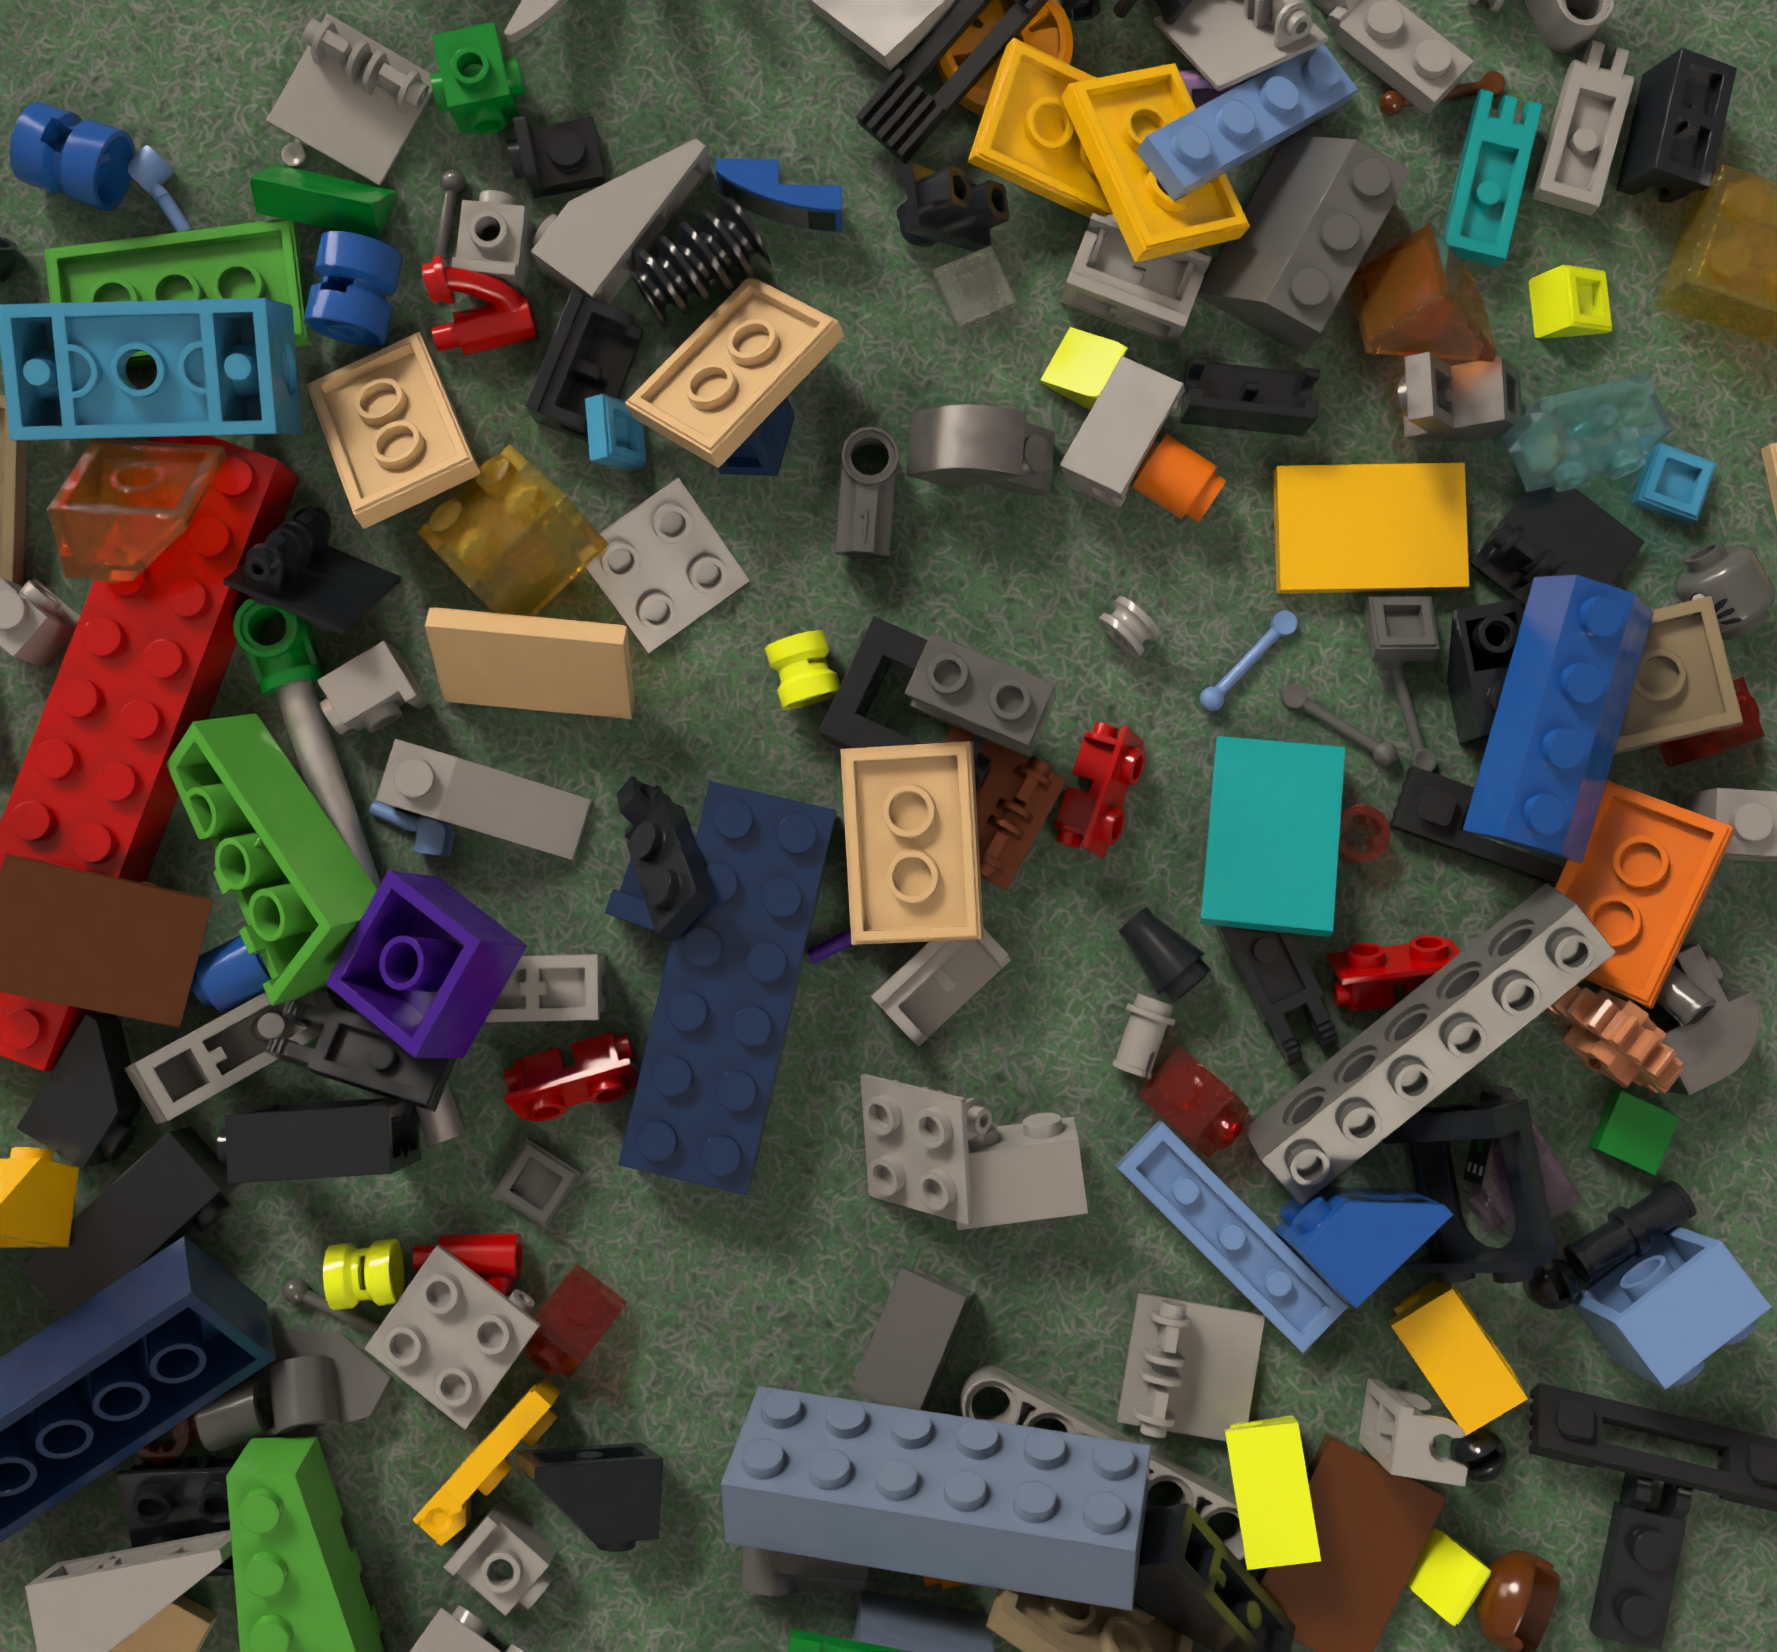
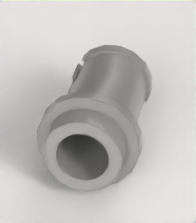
[1112,993,1176,1079]

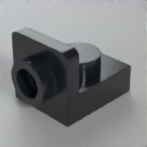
[507,115,607,198]

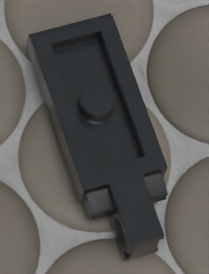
[617,776,716,941]

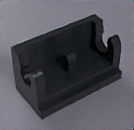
[1616,48,1737,203]
[525,289,644,442]
[1179,355,1320,436]

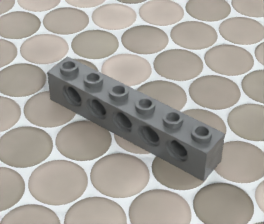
[1243,883,1616,1205]

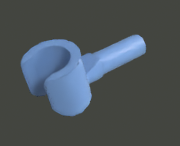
[128,145,193,232]
[369,801,454,857]

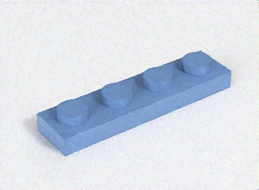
[1136,44,1358,202]
[1115,1120,1348,1353]

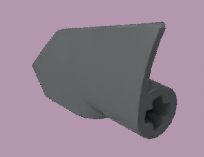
[195,1329,394,1452]

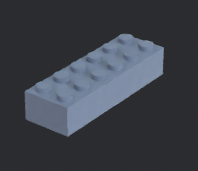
[721,1386,1151,1611]

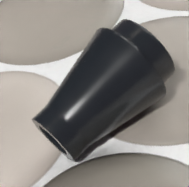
[1118,907,1211,1004]

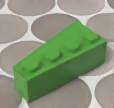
[166,713,377,1006]
[226,1437,385,1652]

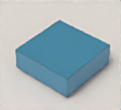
[585,394,647,471]
[1631,442,1717,525]

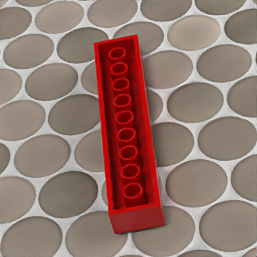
[0,436,300,1071]

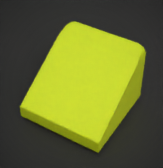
[1529,265,1612,339]
[1039,327,1128,411]
[1406,1527,1492,1627]

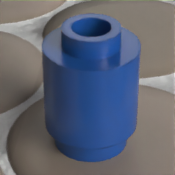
[191,935,271,1014]

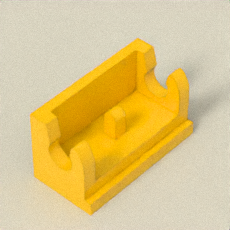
[1389,1278,1528,1436]

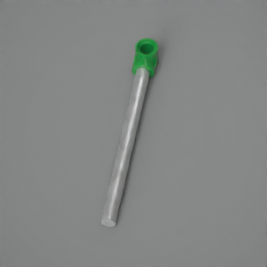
[233,598,466,1146]

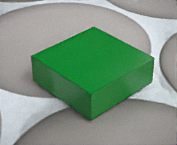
[1589,1089,1680,1176]

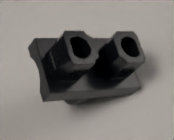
[897,163,1009,252]

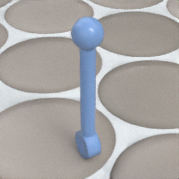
[1200,610,1298,711]

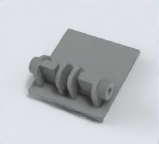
[1154,0,1328,92]
[266,13,433,187]
[574,478,750,654]
[860,1074,992,1225]
[364,1244,541,1430]
[1117,1292,1265,1441]

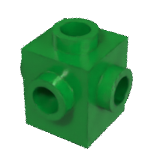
[430,22,527,135]

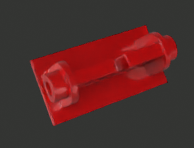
[1053,722,1146,859]
[1326,935,1461,1013]
[504,1031,640,1122]

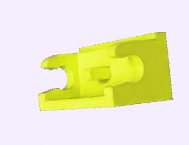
[1224,1415,1321,1570]

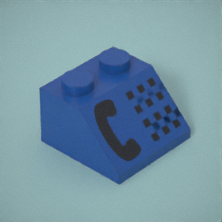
[1273,1187,1453,1309]

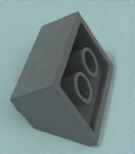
[1197,135,1412,356]

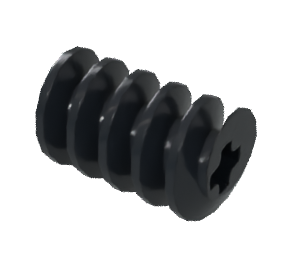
[629,196,771,328]

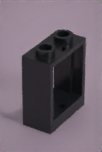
[217,1098,421,1184]

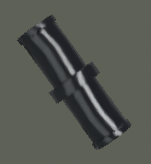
[1563,1180,1697,1283]

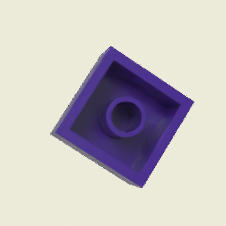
[325,870,527,1058]

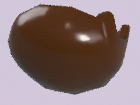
[1475,1550,1560,1652]

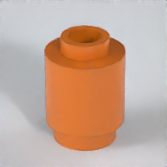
[1132,434,1227,523]

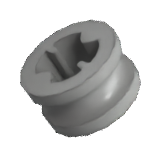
[1097,596,1161,658]

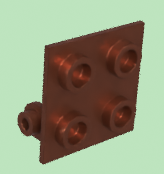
[944,725,1067,891]

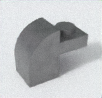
[1398,352,1523,442]
[906,404,1055,496]
[1655,944,1759,1095]

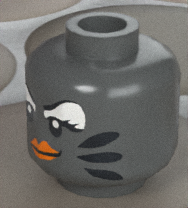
[1675,542,1775,640]

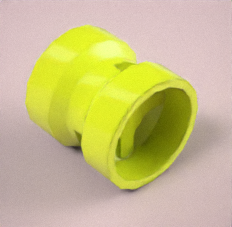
[765,630,840,710]
[323,1238,405,1310]

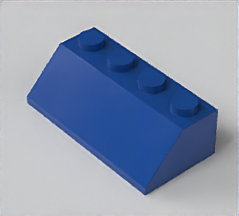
[1463,575,1654,863]

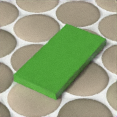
[44,219,312,369]

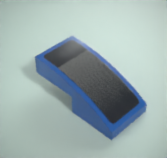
[715,158,843,232]

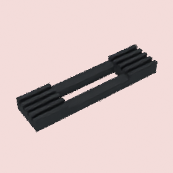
[856,0,1048,164]
[1388,766,1564,886]
[1529,1383,1777,1512]

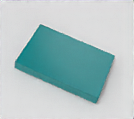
[1200,736,1346,937]

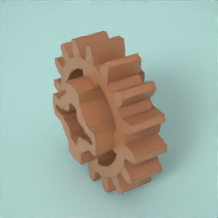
[1544,985,1685,1094]

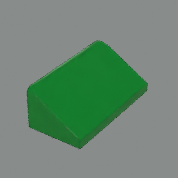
[250,164,398,240]

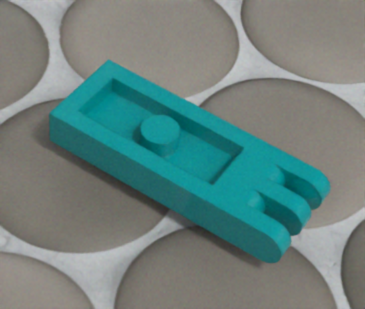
[1438,89,1542,268]

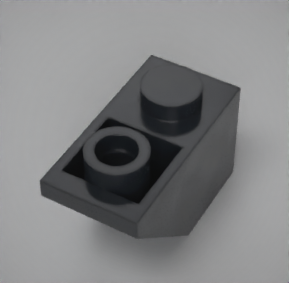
[1447,599,1523,744]

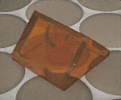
[1352,222,1497,362]

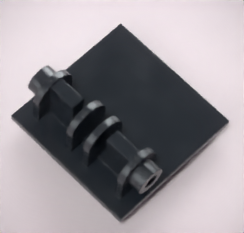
[1469,465,1645,608]
[223,506,401,635]
[117,1456,238,1576]

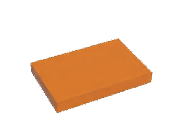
[1555,780,1735,1009]

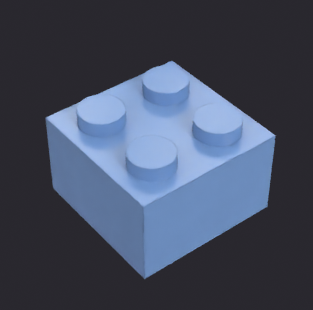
[1572,1226,1772,1390]

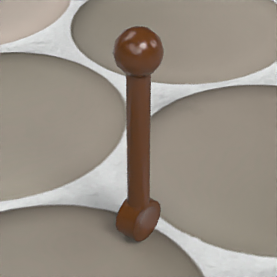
[1379,71,1505,116]

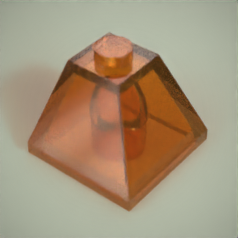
[47,439,226,583]

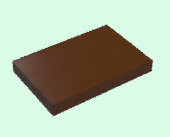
[0,853,213,1028]
[1255,1433,1447,1652]

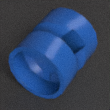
[10,101,135,211]
[303,231,404,347]

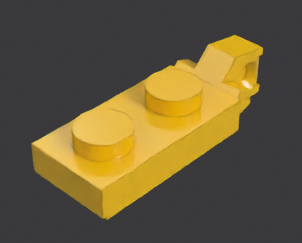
[413,1377,561,1546]

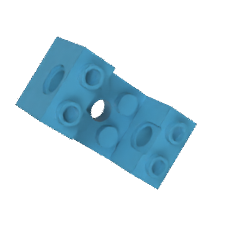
[0,298,303,441]

